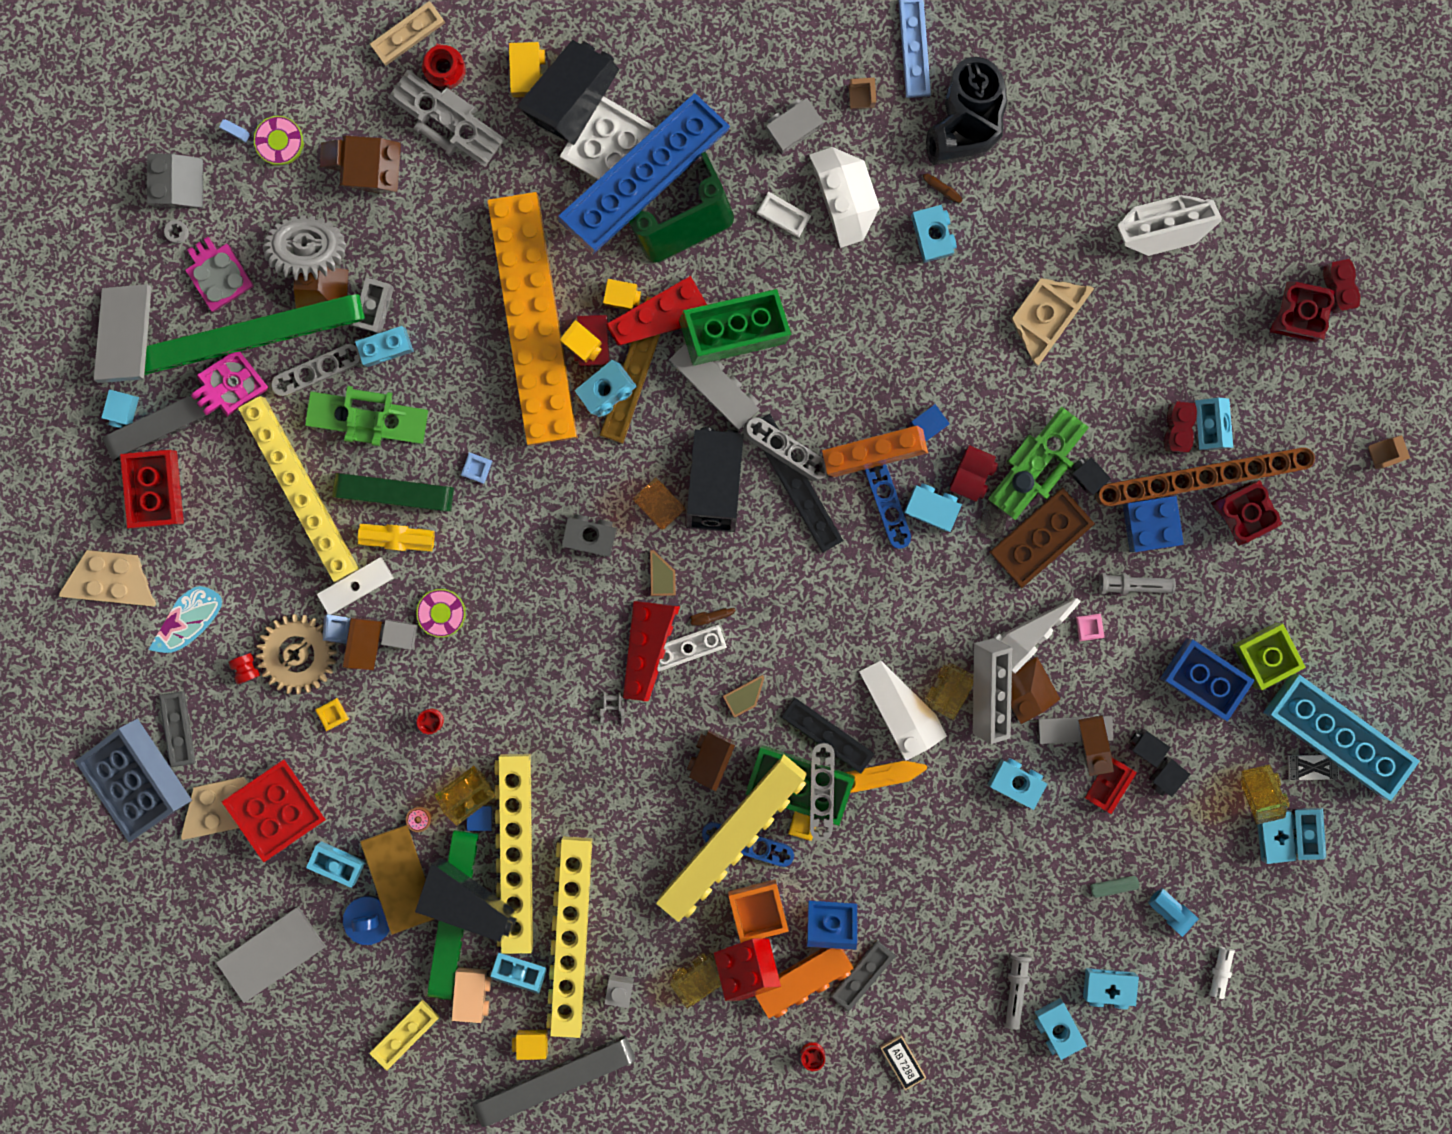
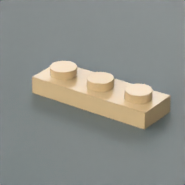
[370,1,445,66]

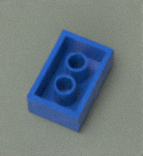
[1160,638,1255,721]

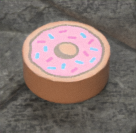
[406,807,431,832]

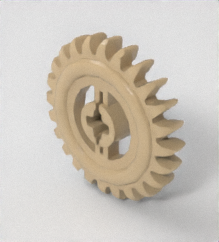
[255,614,337,695]

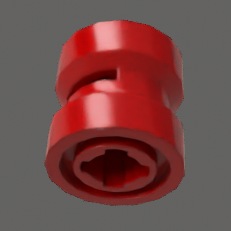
[228,653,260,685]
[417,708,444,734]
[800,1042,825,1071]

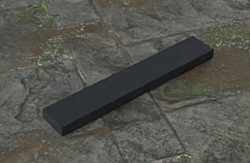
[750,414,844,553]

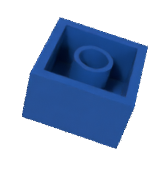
[1122,496,1184,552]

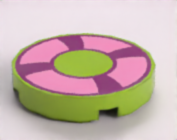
[254,116,304,166]
[416,589,466,637]

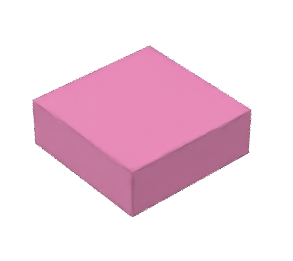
[1076,613,1104,641]

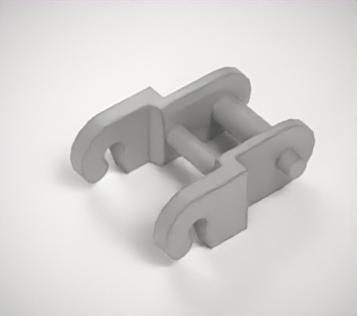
[600,692,625,724]

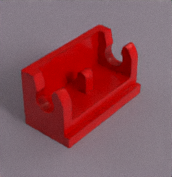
[1084,758,1137,814]

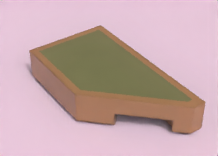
[650,550,676,596]
[723,675,764,718]

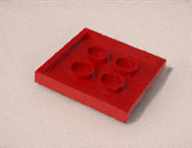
[221,759,326,863]

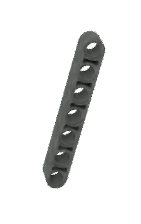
[472,1036,636,1127]

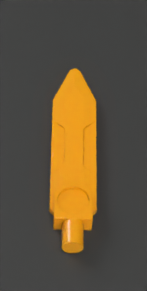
[845,760,927,793]

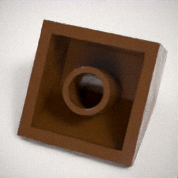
[339,136,401,194]
[686,730,735,791]

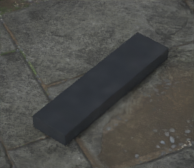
[781,697,875,774]

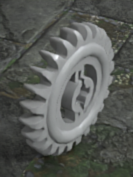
[263,215,346,281]

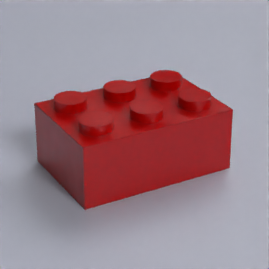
[120,450,184,528]

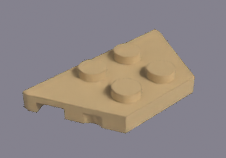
[1011,278,1094,366]
[59,550,156,606]
[181,777,248,840]

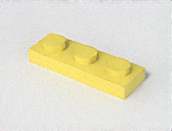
[369,999,440,1070]

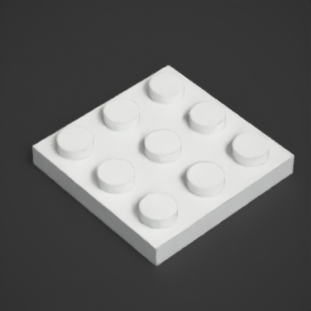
[560,96,656,180]

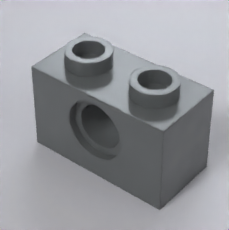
[562,514,617,557]

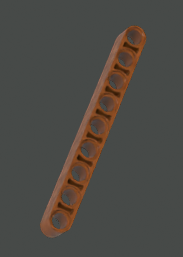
[1095,448,1315,506]

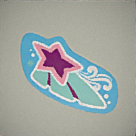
[149,586,222,653]

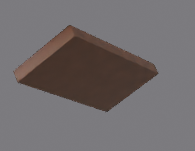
[989,487,1095,589]

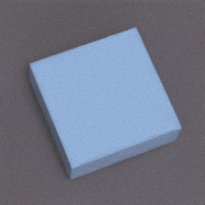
[219,119,250,142]
[461,452,493,484]
[323,615,350,644]

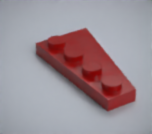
[606,276,707,346]
[623,601,680,701]

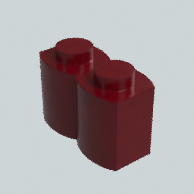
[1323,259,1361,314]
[1163,401,1197,454]
[948,445,998,502]

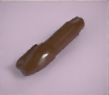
[923,173,963,203]
[690,608,736,626]

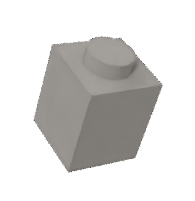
[380,620,418,650]
[605,974,634,1008]

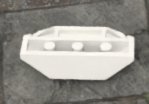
[809,147,880,248]
[1118,195,1222,256]

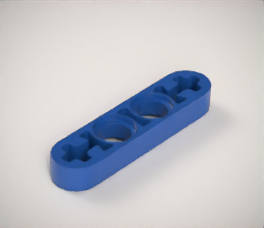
[865,464,911,549]
[702,822,794,867]

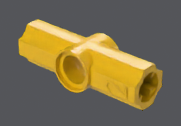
[358,523,435,552]

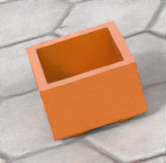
[728,879,789,943]

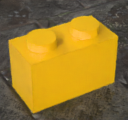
[509,42,546,97]

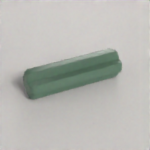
[1091,876,1139,898]

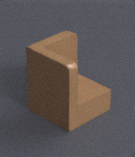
[849,78,876,109]
[1368,435,1410,469]

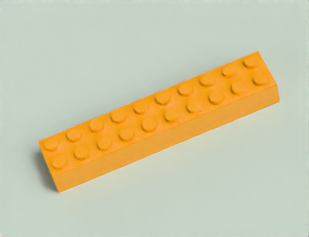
[488,192,578,446]

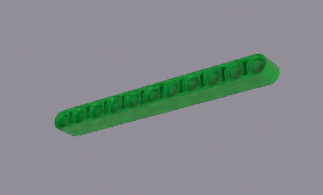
[144,294,365,375]

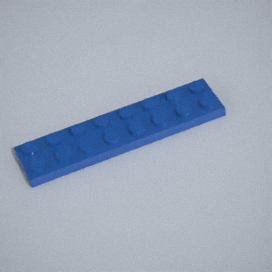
[557,93,730,254]

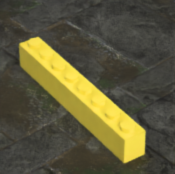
[656,754,807,922]

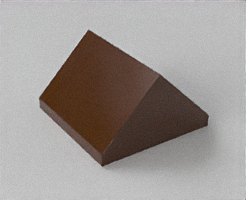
[343,616,382,670]

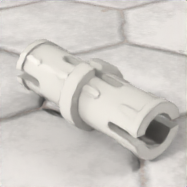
[1209,947,1235,999]

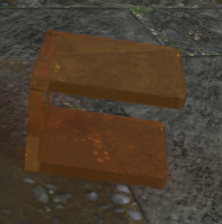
[633,477,685,530]

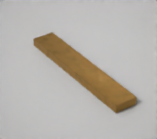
[600,296,661,444]

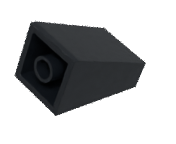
[517,40,620,145]
[686,427,744,532]
[415,858,517,942]

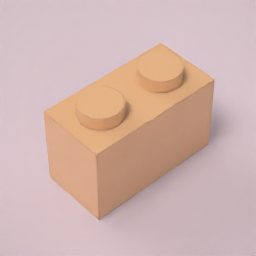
[452,967,491,1023]

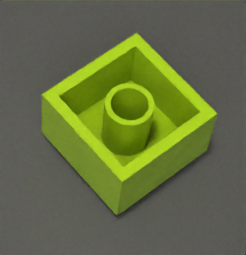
[1232,623,1306,690]

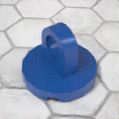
[343,896,390,945]

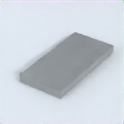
[94,284,151,383]
[216,906,326,1003]

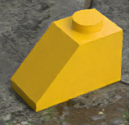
[560,320,602,363]

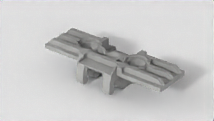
[388,70,505,167]

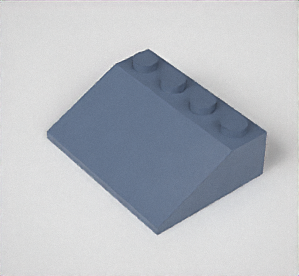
[75,719,192,842]

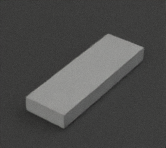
[1038,715,1114,744]

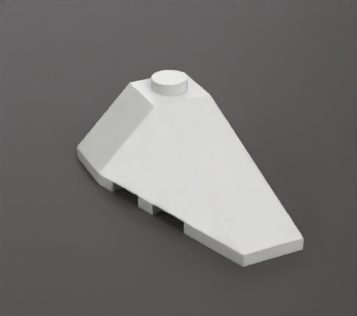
[994,598,1081,673]
[859,660,947,761]

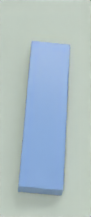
[898,0,931,98]

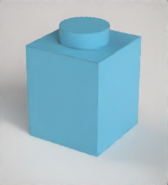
[102,389,139,428]

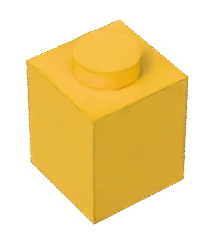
[603,279,641,310]
[512,1030,548,1060]

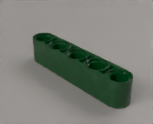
[332,473,454,512]

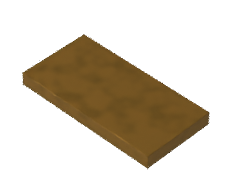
[360,825,434,935]

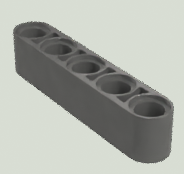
[102,395,222,461]

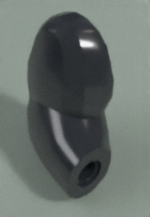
[926,57,1007,165]

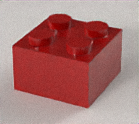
[714,938,781,1001]

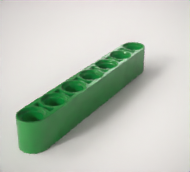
[427,830,479,1001]

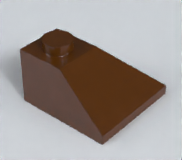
[293,267,349,308]
[1011,656,1060,724]

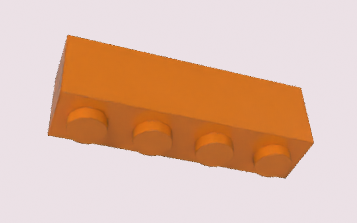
[822,426,928,477]
[755,948,853,1019]

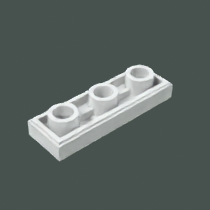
[317,557,394,615]
[657,624,727,672]

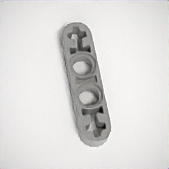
[272,344,361,397]
[743,418,827,481]
[810,743,835,841]

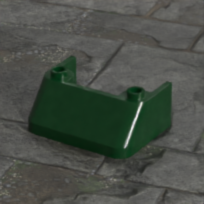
[628,151,734,263]

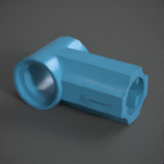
[1148,887,1199,937]

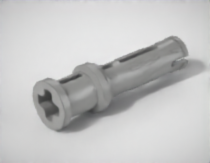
[1099,573,1176,595]
[1005,953,1032,1030]

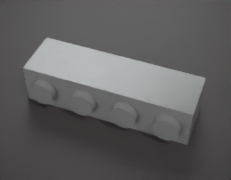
[669,343,760,431]
[973,638,1012,744]

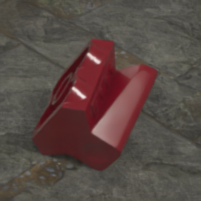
[1270,281,1335,342]
[1211,480,1282,546]

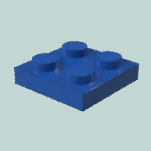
[807,901,857,950]

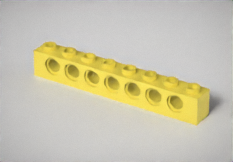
[238,396,359,582]
[495,754,533,954]
[547,837,592,1038]

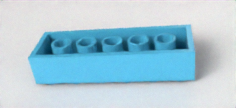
[1263,674,1420,801]

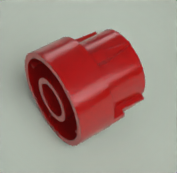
[422,43,466,90]

